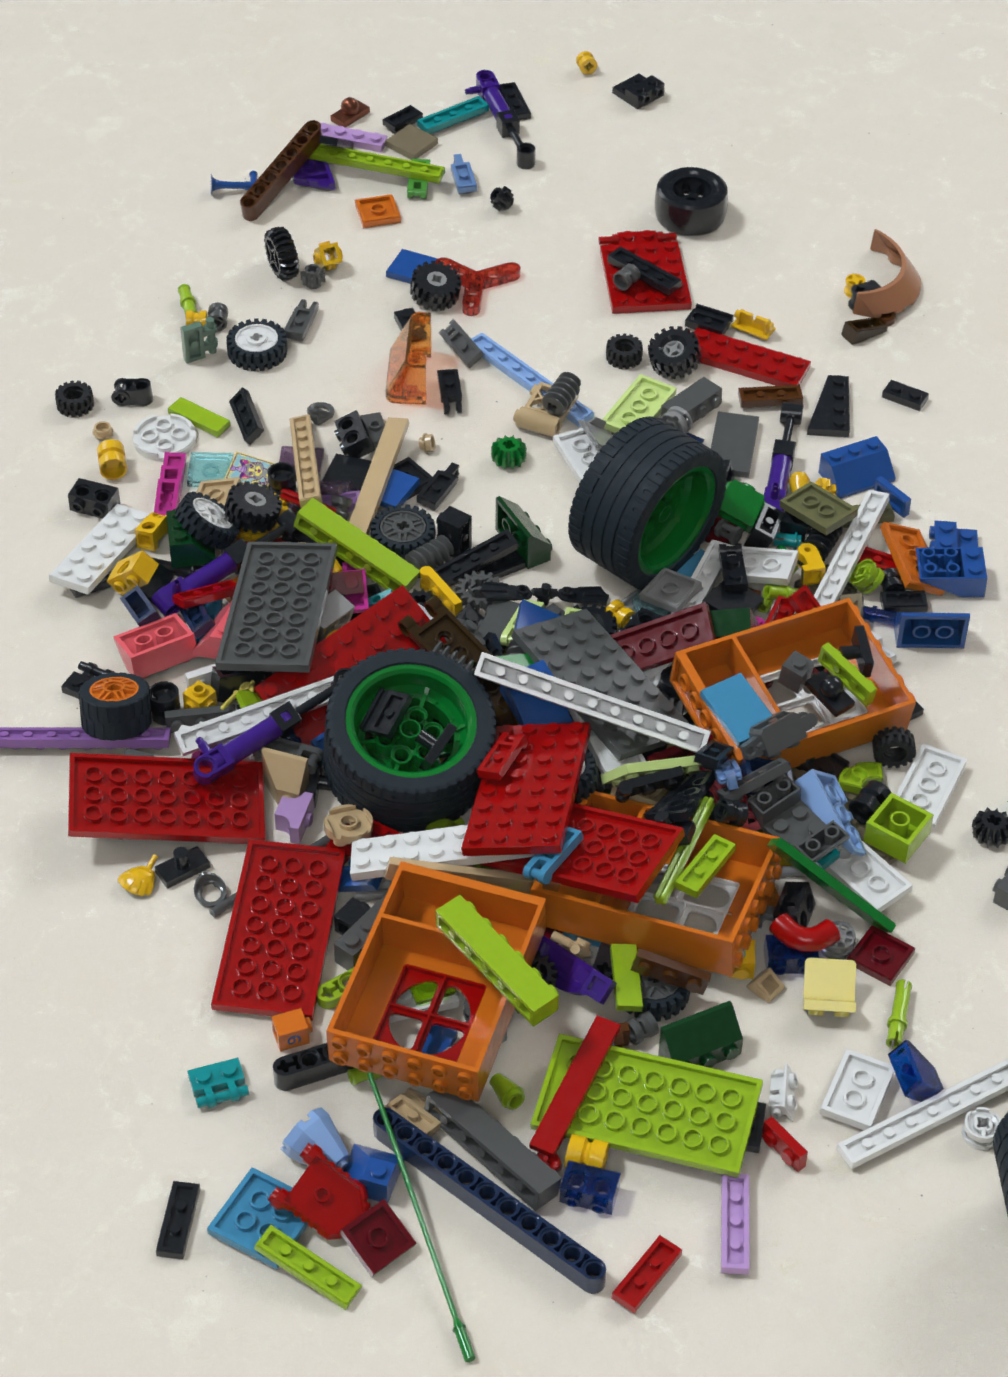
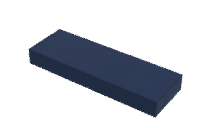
[179,604,215,639]

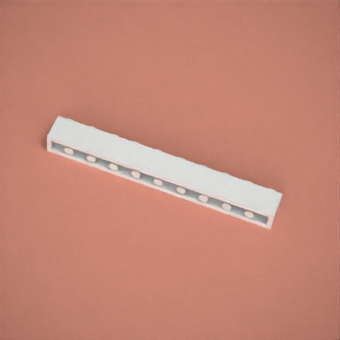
[474,652,711,753]

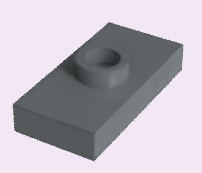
[360,412,385,447]

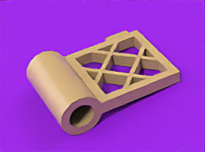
[513,382,578,437]

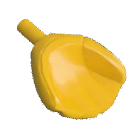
[117,854,158,896]

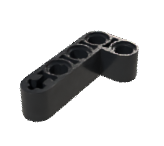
[273,1043,354,1091]

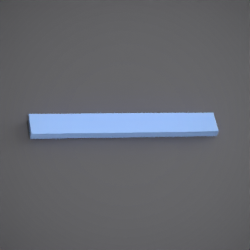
[472,333,594,427]

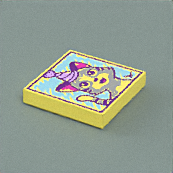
[225,452,275,489]

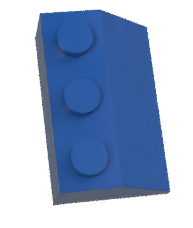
[818,436,896,499]
[894,612,970,648]

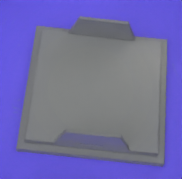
[578,417,613,449]

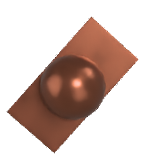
[330,97,370,127]

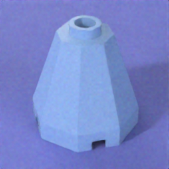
[281,1107,349,1171]

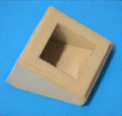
[746,967,785,1003]

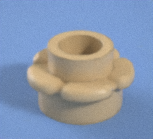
[92,421,113,441]
[419,433,435,454]

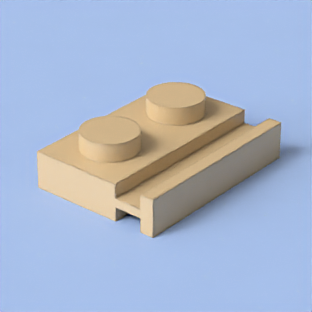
[384,1087,443,1137]

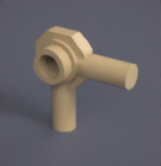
[550,931,593,960]

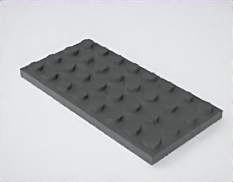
[215,542,338,672]
[511,609,689,761]

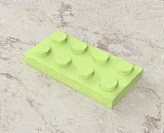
[602,374,677,433]
[600,756,701,787]

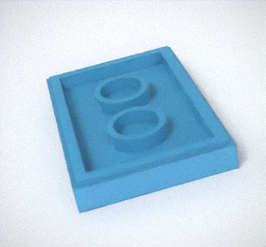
[700,673,772,747]

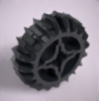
[264,227,300,280]

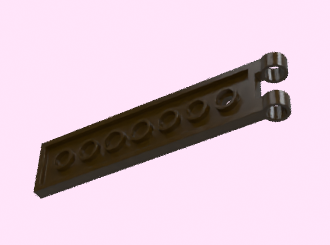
[398,596,519,727]

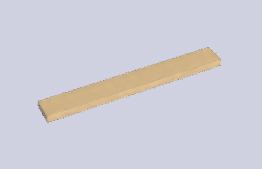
[289,414,322,508]
[349,417,409,535]

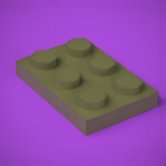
[780,482,858,535]

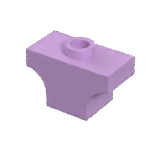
[274,791,314,844]

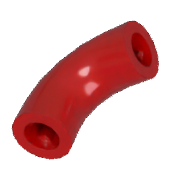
[769,913,841,952]

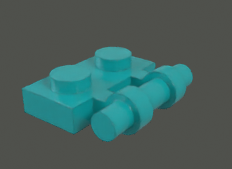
[187,1057,249,1108]

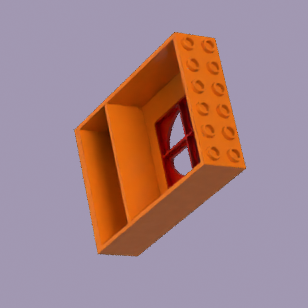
[326,861,546,1102]

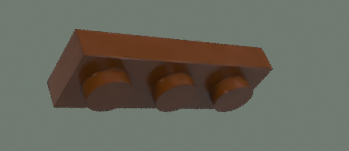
[738,385,803,408]
[631,948,712,995]

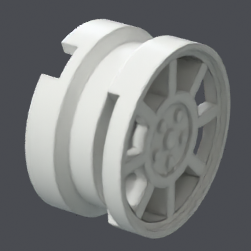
[962,1107,1001,1150]

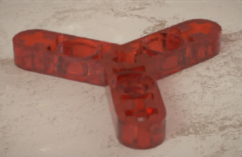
[435,257,521,316]

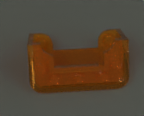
[385,312,432,405]

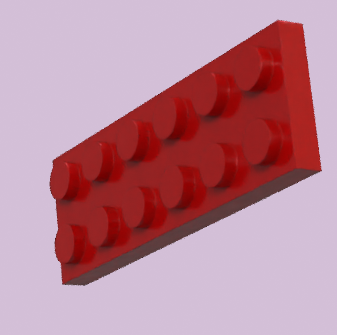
[694,328,811,386]

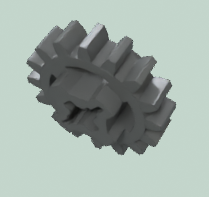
[456,570,503,612]

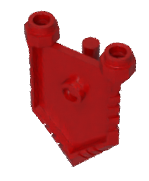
[267,1143,371,1240]

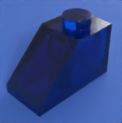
[888,1040,944,1102]

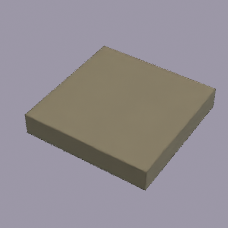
[385,124,438,159]

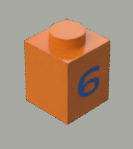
[271,1008,313,1051]

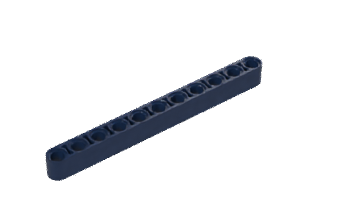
[373,1107,606,1294]

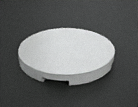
[133,413,196,461]

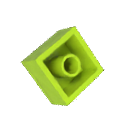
[863,792,934,864]

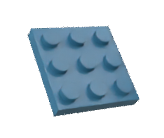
[207,1167,308,1269]

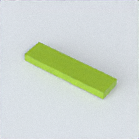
[254,1225,362,1310]

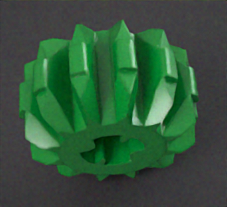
[491,435,527,470]

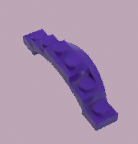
[537,935,617,1005]

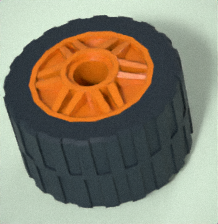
[79,672,152,741]

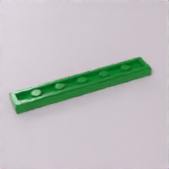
[767,838,896,933]

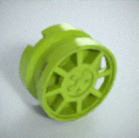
[849,559,884,594]

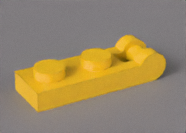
[420,566,462,617]

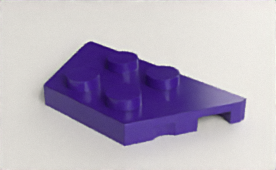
[292,159,335,190]

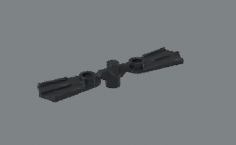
[480,581,609,606]

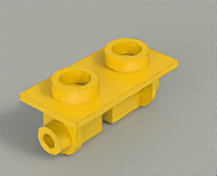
[731,309,776,340]

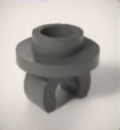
[758,905,776,929]

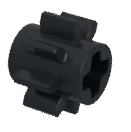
[490,186,514,211]

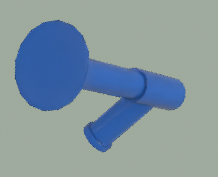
[211,171,258,194]

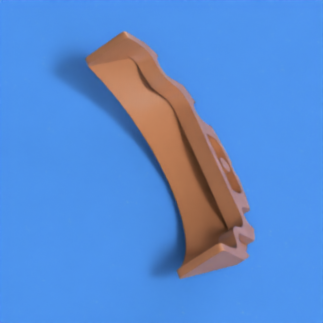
[853,229,921,318]

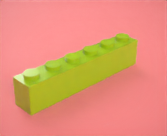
[293,497,420,592]
[435,895,559,1027]

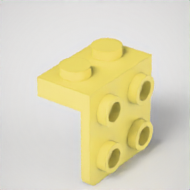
[803,958,856,1017]

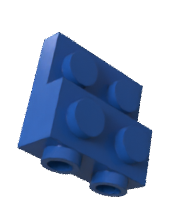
[929,521,978,548]

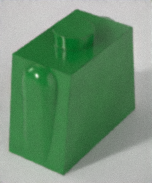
[718,479,765,533]

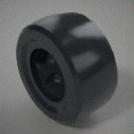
[655,167,728,235]

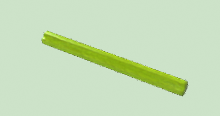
[653,796,715,905]

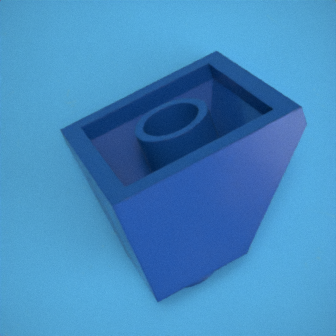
[343,1143,405,1203]

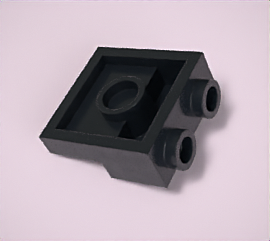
[612,73,665,109]

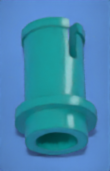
[774,532,802,550]

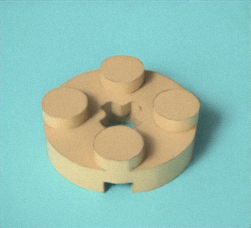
[324,804,373,847]

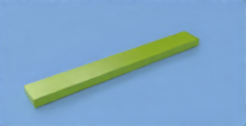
[308,144,445,184]

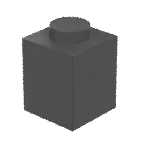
[778,651,815,694]

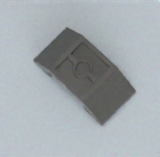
[747,775,850,863]

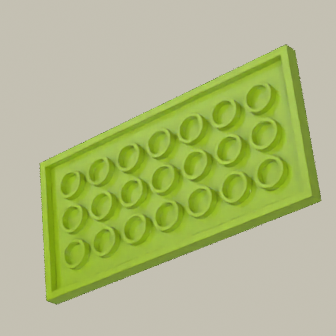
[530,1034,763,1178]

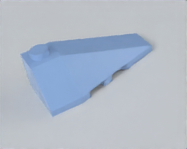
[794,769,866,857]

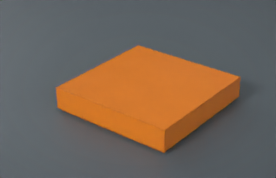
[355,194,401,228]

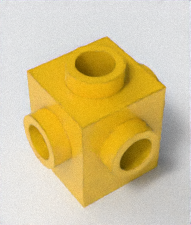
[313,241,343,271]
[183,680,217,709]

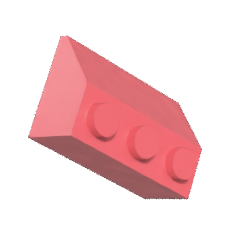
[192,601,232,659]
[113,613,198,678]

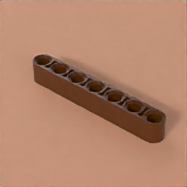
[240,120,322,221]

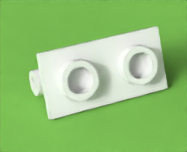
[769,1063,798,1122]

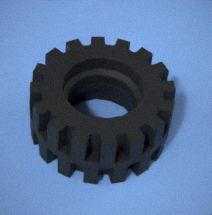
[606,333,643,369]
[55,380,94,417]
[872,726,916,768]

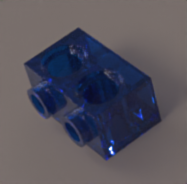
[764,935,819,975]
[559,1161,621,1215]

